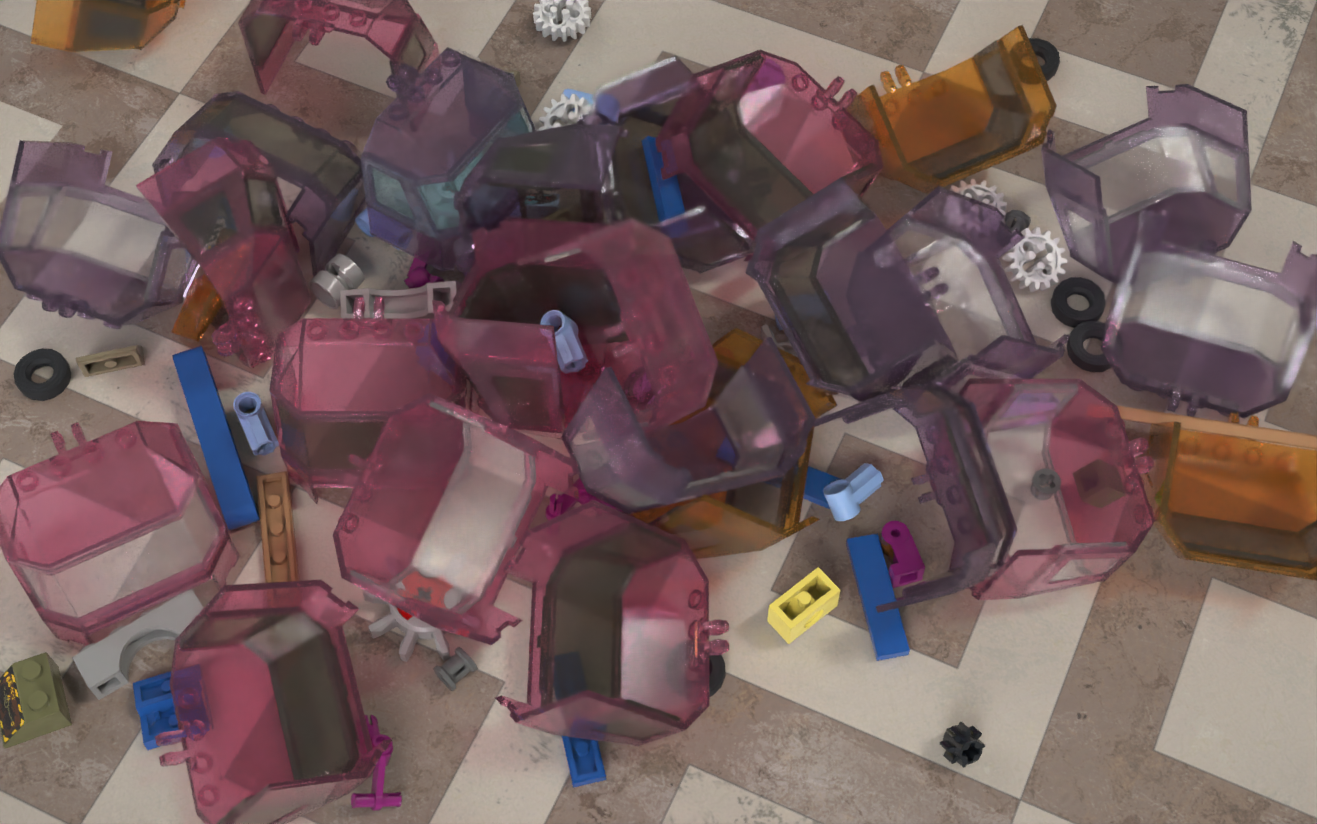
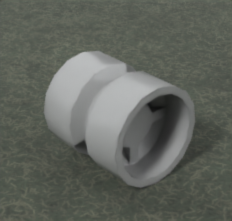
[308,253,365,309]

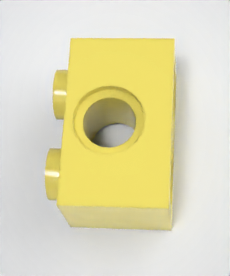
[767,567,840,644]

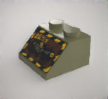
[0,652,72,748]

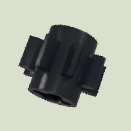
[940,722,985,768]

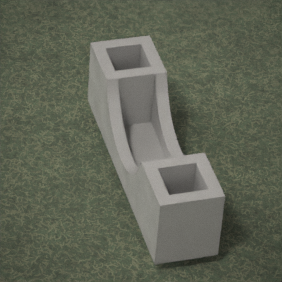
[340,281,467,325]
[72,588,217,700]

